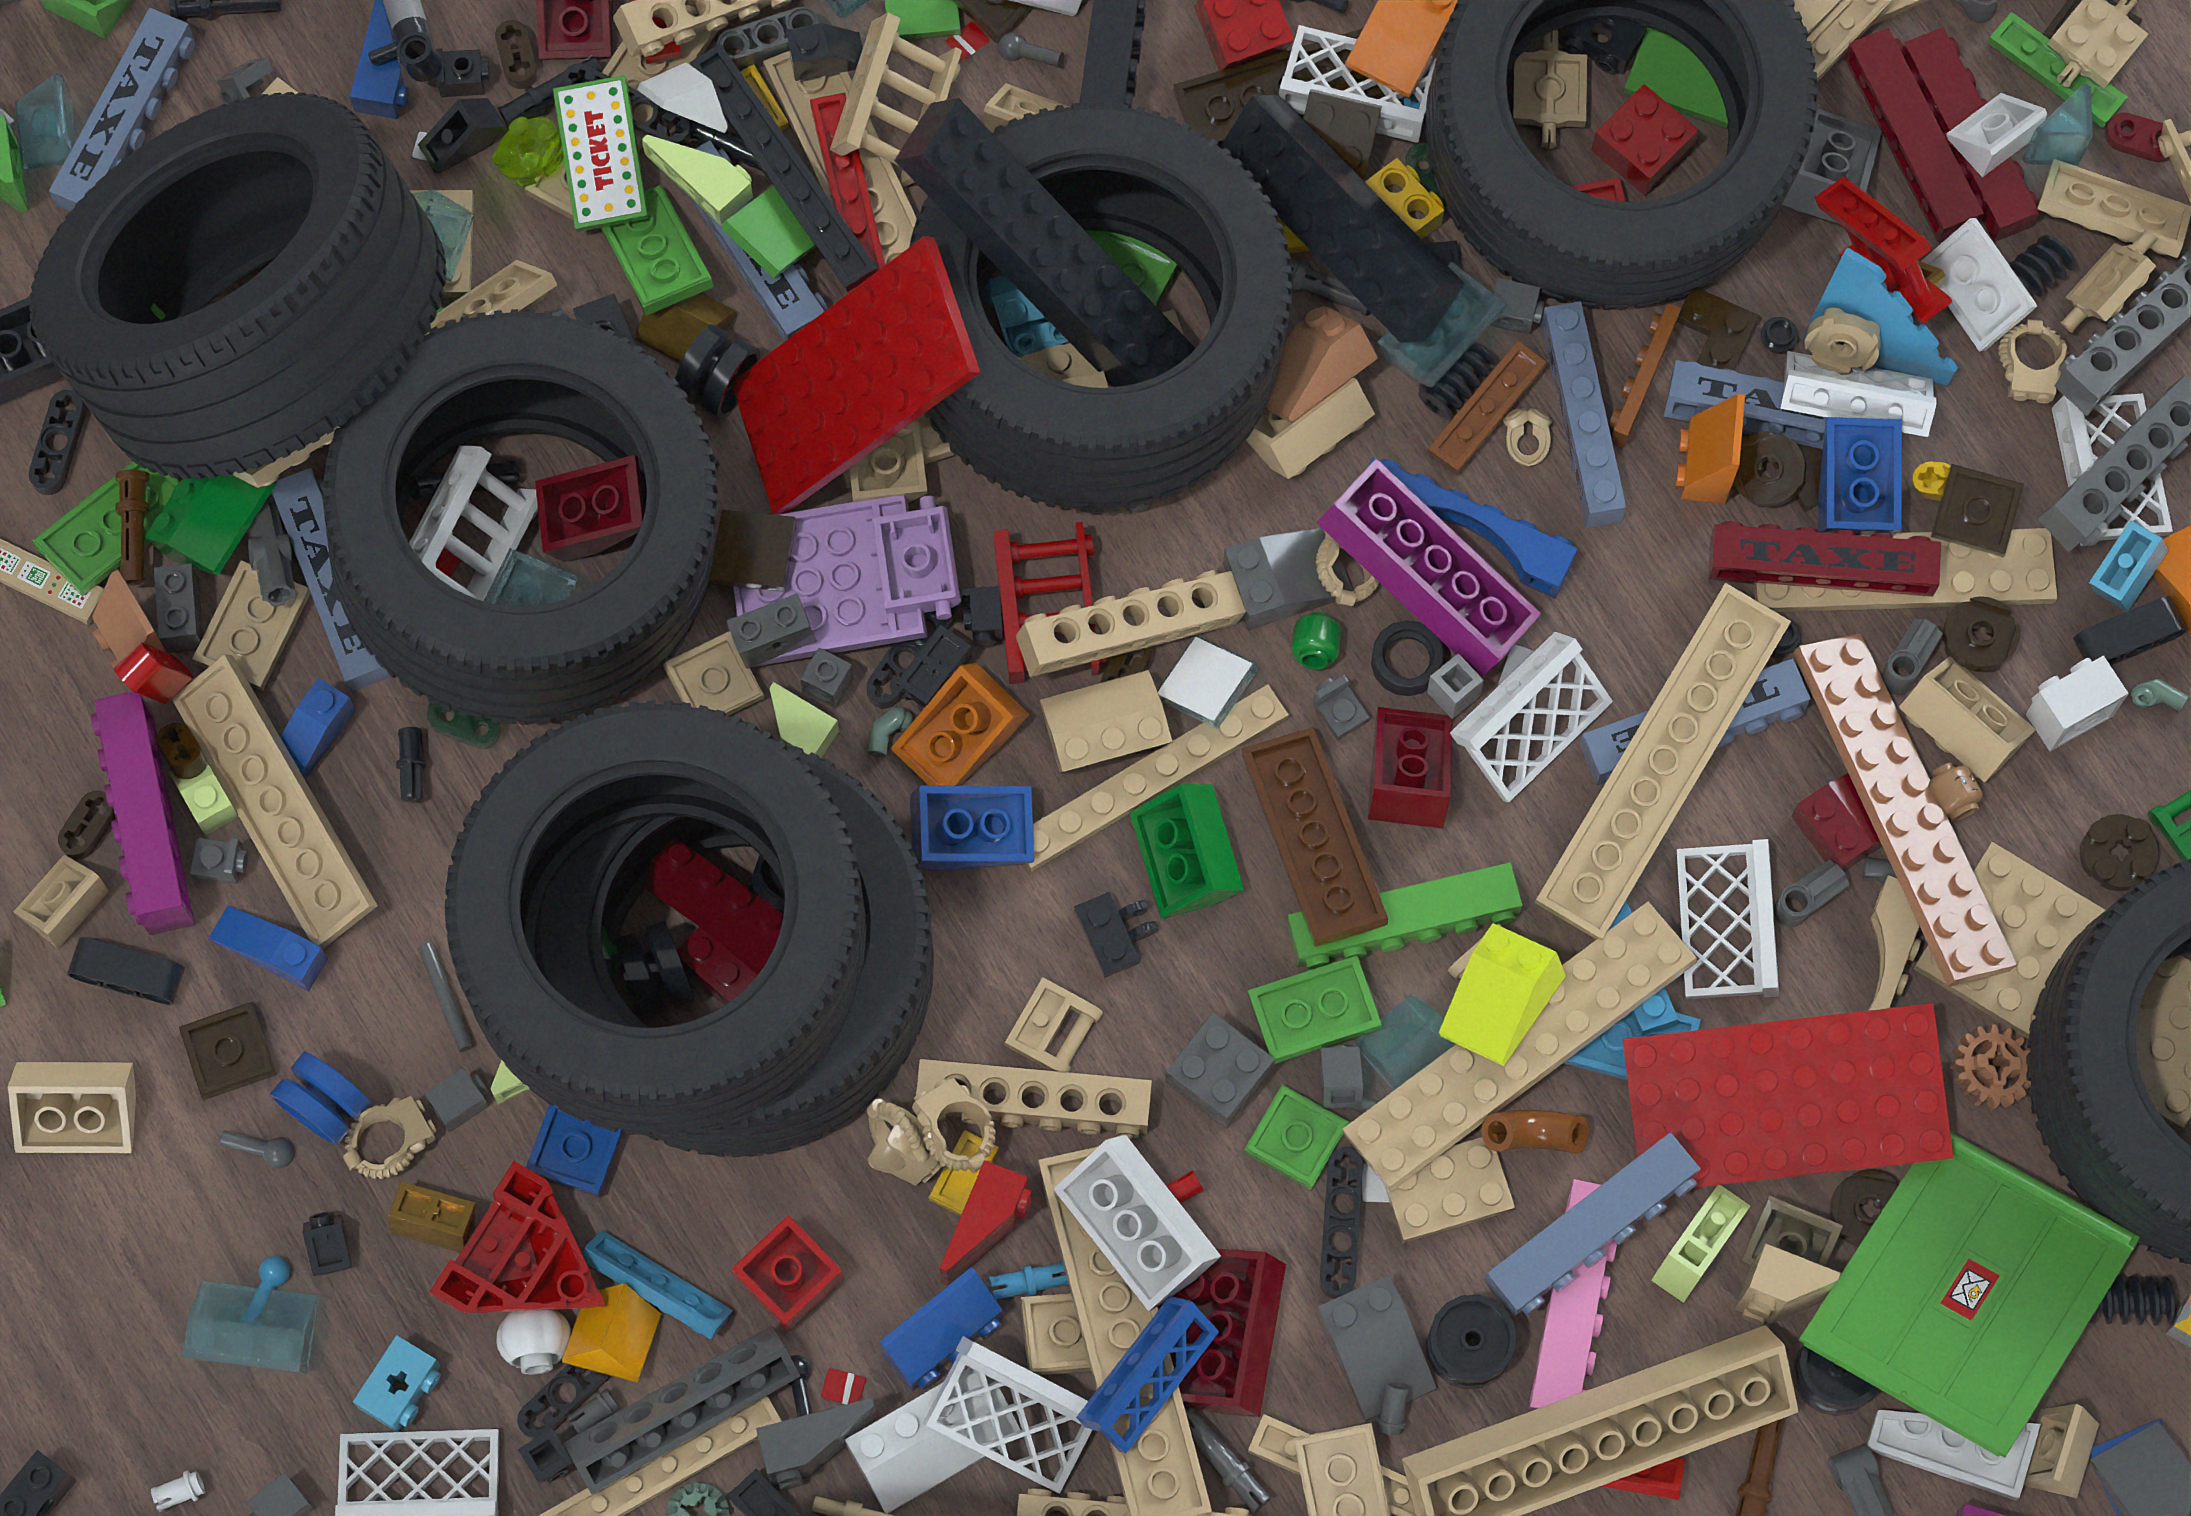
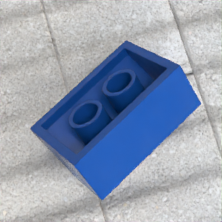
[880,1267,1003,1392]

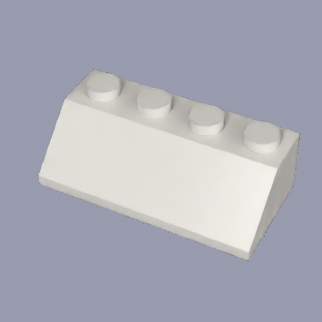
[1053,1135,1221,1311]
[845,1367,1020,1514]

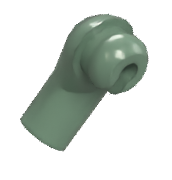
[2131,679,2189,712]
[868,707,913,757]

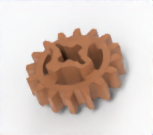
[1950,1024,2031,1110]

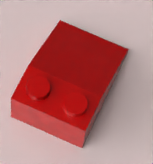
[939,1160,1033,1286]

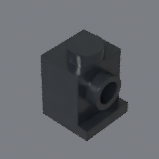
[436,48,490,97]
[962,586,1003,647]
[518,1428,573,1484]

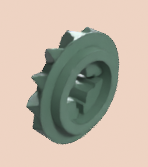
[666,1482,729,1516]

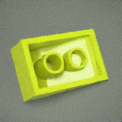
[1439,923,1566,1066]

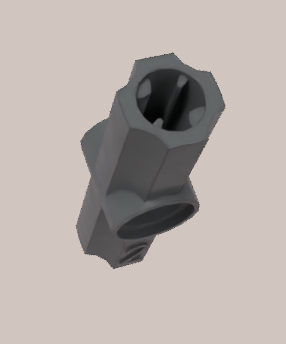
[248,499,295,606]

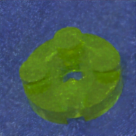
[492,117,564,186]

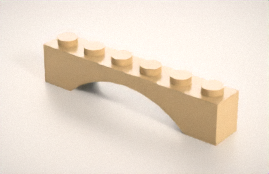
[1868,875,1921,1011]

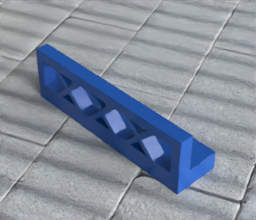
[1076,1296,1219,1453]

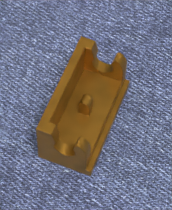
[388,1181,476,1253]

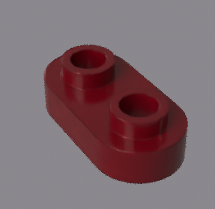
[2105,113,2170,162]

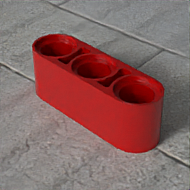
[114,642,194,704]

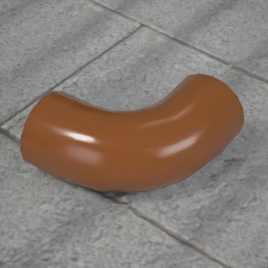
[1481,1110,1589,1154]

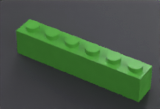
[1286,862,1523,970]

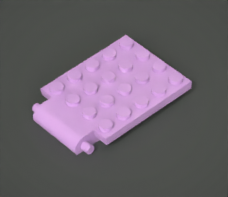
[734,495,961,667]

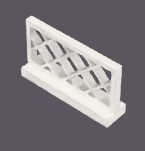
[1279,25,1437,143]
[1780,351,1936,437]
[2052,393,2173,546]
[1450,632,1613,803]
[1677,839,1779,999]
[923,1336,1092,1494]
[335,1429,500,1516]

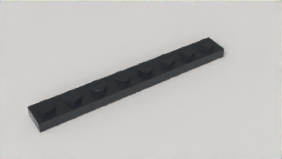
[689,43,878,293]

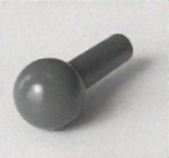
[998,32,1064,67]
[219,1130,294,1168]

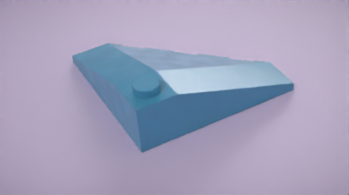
[1803,247,1958,386]

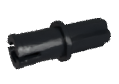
[396,726,426,803]

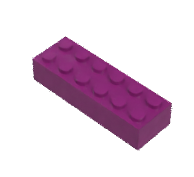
[1316,459,1541,677]
[91,691,195,935]

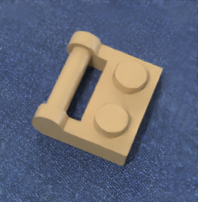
[1005,977,1103,1073]

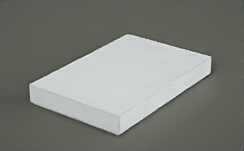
[1921,218,2038,352]

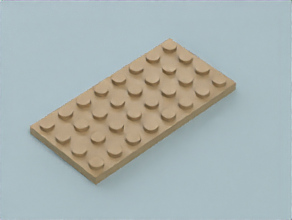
[1914,842,2191,1132]

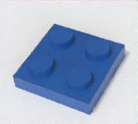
[526,1104,624,1197]

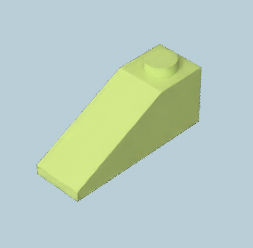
[642,135,753,226]
[1651,1185,1751,1303]

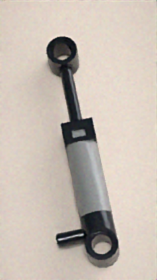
[368,0,442,82]

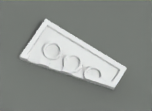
[1867,1410,2041,1501]

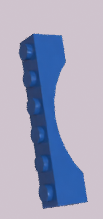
[1368,457,1577,599]

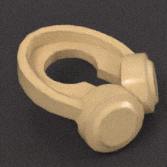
[1503,408,1552,467]

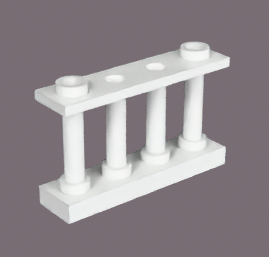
[409,446,538,602]

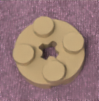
[1804,308,1881,374]

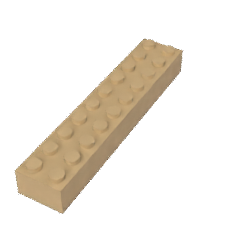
[1402,1325,1799,1516]

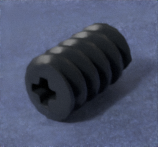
[2008,235,2076,300]
[1418,337,1494,420]
[2090,1275,2175,1326]

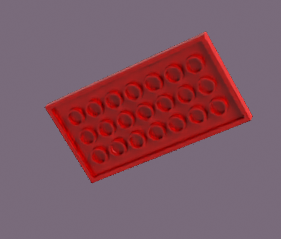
[732,236,981,515]
[1622,1003,1953,1188]

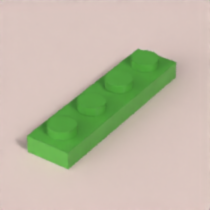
[1987,12,2128,128]

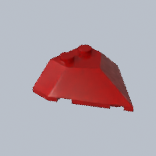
[429,1161,606,1314]

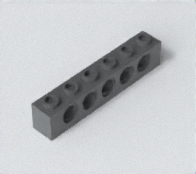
[2054,249,2191,416]
[2038,375,2191,552]
[564,1326,800,1495]

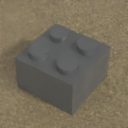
[1165,1012,1275,1129]

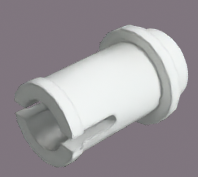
[151,1470,205,1512]

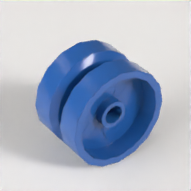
[269,1051,371,1146]

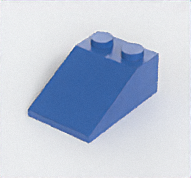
[1818,417,1902,536]
[910,786,1034,870]

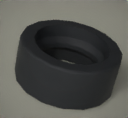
[1371,620,1444,696]

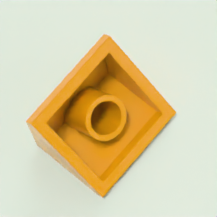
[562,1283,661,1383]

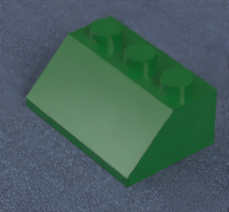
[145,474,277,575]
[1129,783,1244,918]

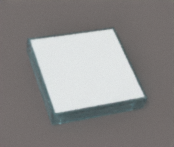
[1157,635,1258,729]

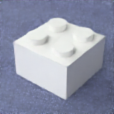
[2026,656,2128,752]

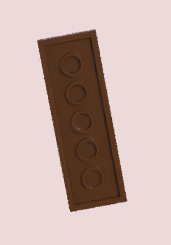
[1242,727,1388,947]

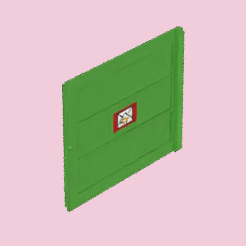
[1799,1132,2140,1458]

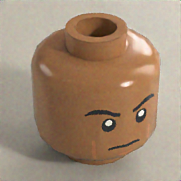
[1928,763,1983,822]

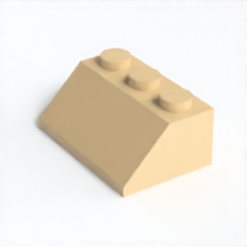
[1246,378,1375,479]
[1899,657,2036,783]
[1039,670,1172,773]
[8,1062,136,1153]
[1734,1244,1841,1325]

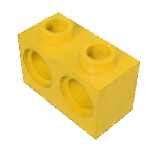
[1365,158,1444,239]

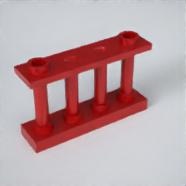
[1814,176,1952,324]
[993,522,1106,684]

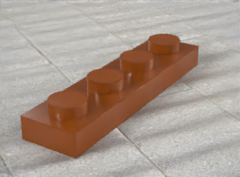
[1608,303,1681,449]
[1427,340,1547,476]

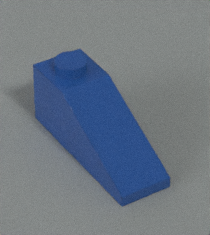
[350,0,409,119]
[280,677,355,780]
[209,906,328,992]

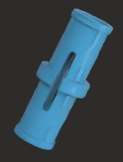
[988,1261,1069,1301]

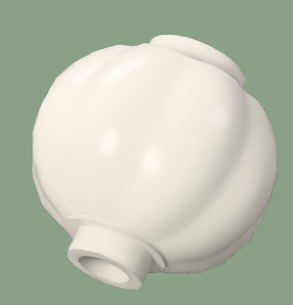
[496,1309,571,1375]

